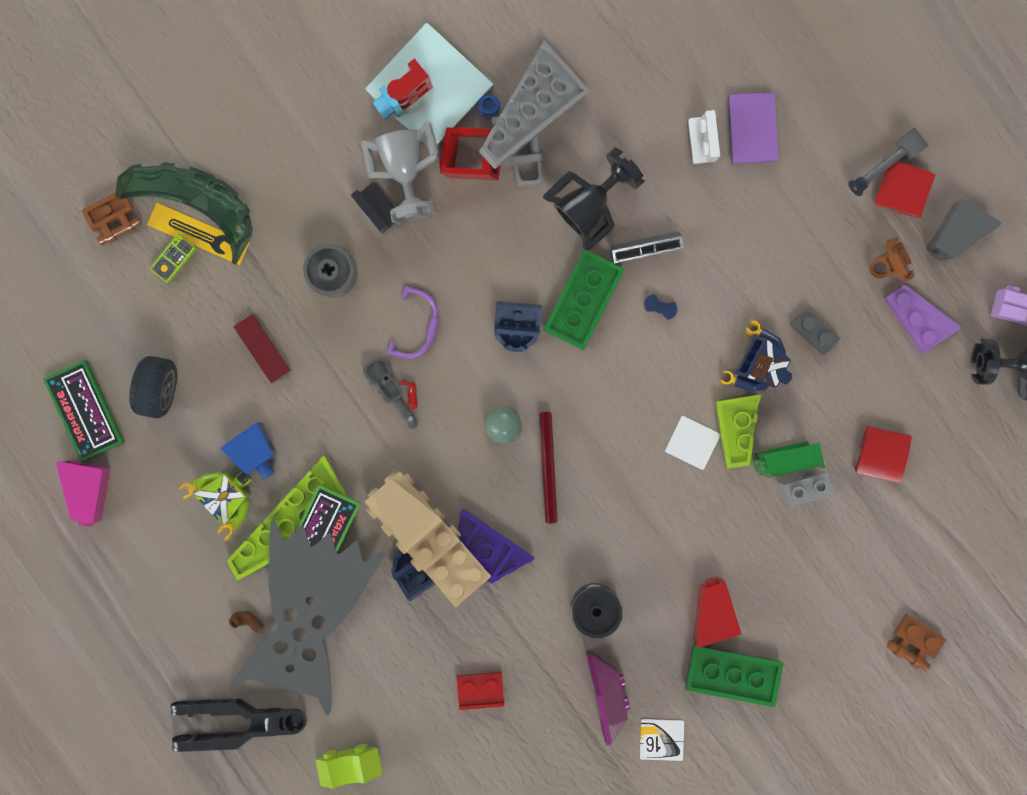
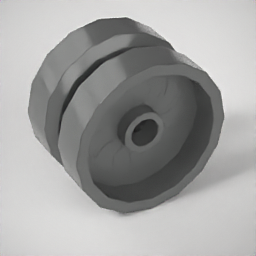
[303,244,358,298]

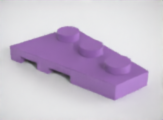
[884,285,961,354]

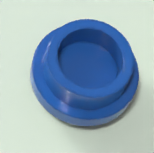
[478,95,501,118]

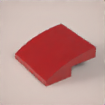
[875,162,936,219]
[855,426,912,483]

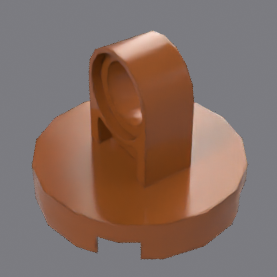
[869,236,914,282]

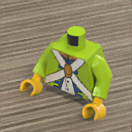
[178,471,252,541]

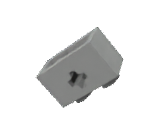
[777,470,834,507]

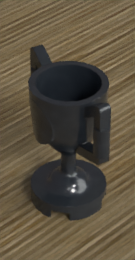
[543,147,645,251]
[970,339,1027,400]

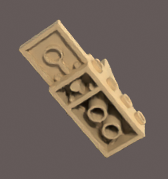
[365,471,491,608]

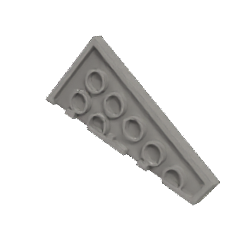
[479,40,590,169]

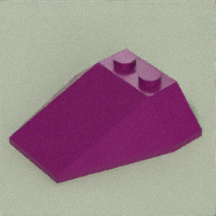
[585,650,630,746]

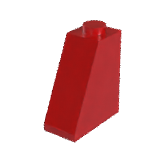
[693,577,742,648]

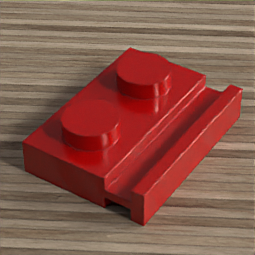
[457,672,504,710]

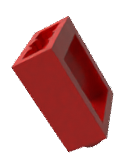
[439,127,501,181]

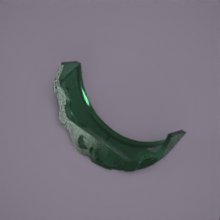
[115,162,253,265]

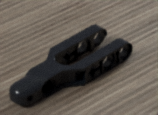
[170,698,307,752]

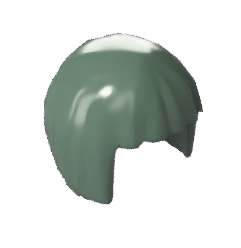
[485,407,522,444]

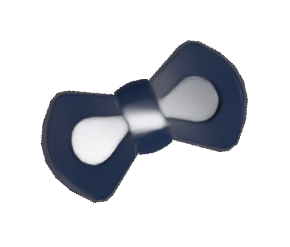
[644,294,677,320]

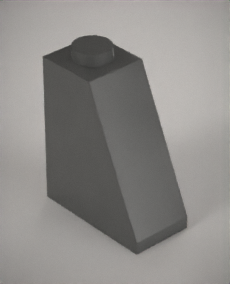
[926,199,1002,261]

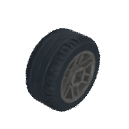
[129,356,177,418]

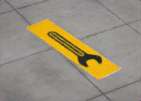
[147,202,249,265]

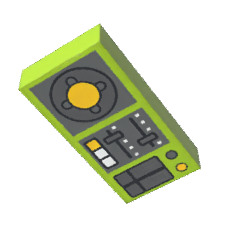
[150,234,197,284]

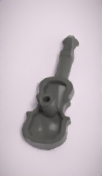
[362,357,418,429]

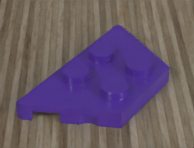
[458,508,534,584]

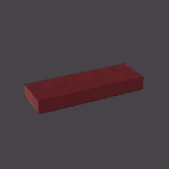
[233,314,291,383]

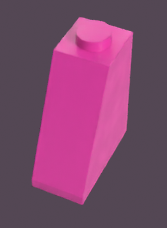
[56,460,110,526]

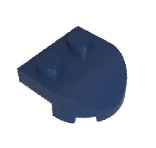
[494,301,542,352]
[391,550,436,601]

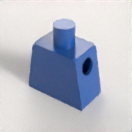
[220,422,277,480]

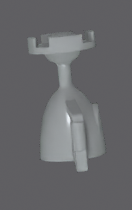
[361,121,439,224]

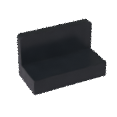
[351,182,395,234]

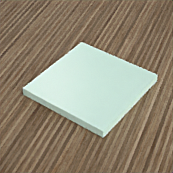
[365,23,493,148]

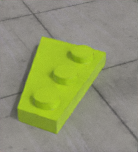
[715,394,761,469]

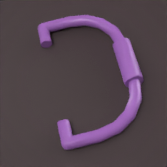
[387,286,440,359]

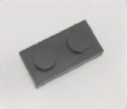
[790,308,841,355]

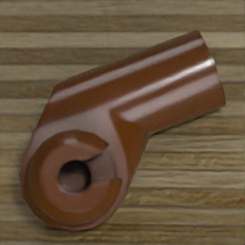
[229,611,265,633]

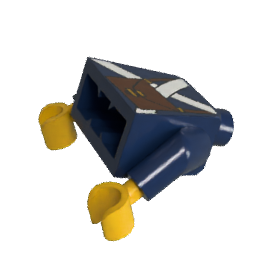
[720,321,792,392]

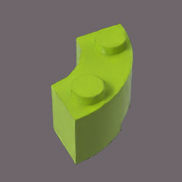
[315,744,383,789]

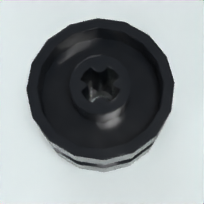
[571,583,622,638]

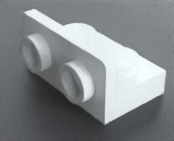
[688,110,720,164]

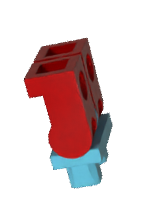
[373,58,433,120]

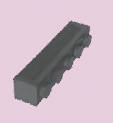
[610,231,684,264]

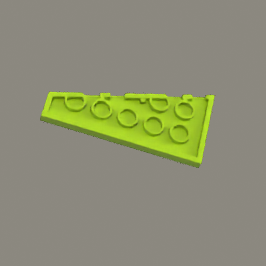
[227,455,358,581]

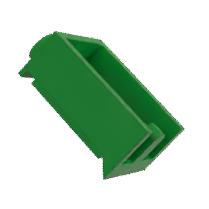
[753,441,825,478]

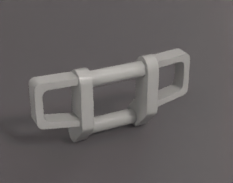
[492,95,543,187]

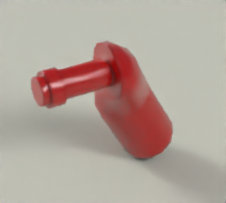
[401,379,418,409]

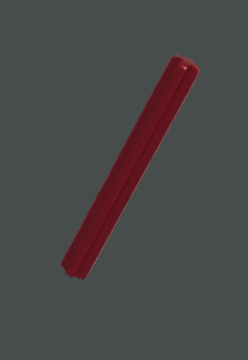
[539,411,558,524]

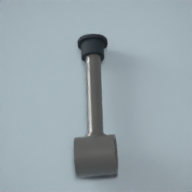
[848,128,929,196]

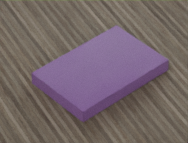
[728,92,778,164]

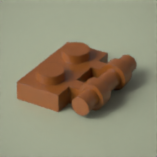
[81,190,142,245]
[887,614,946,672]

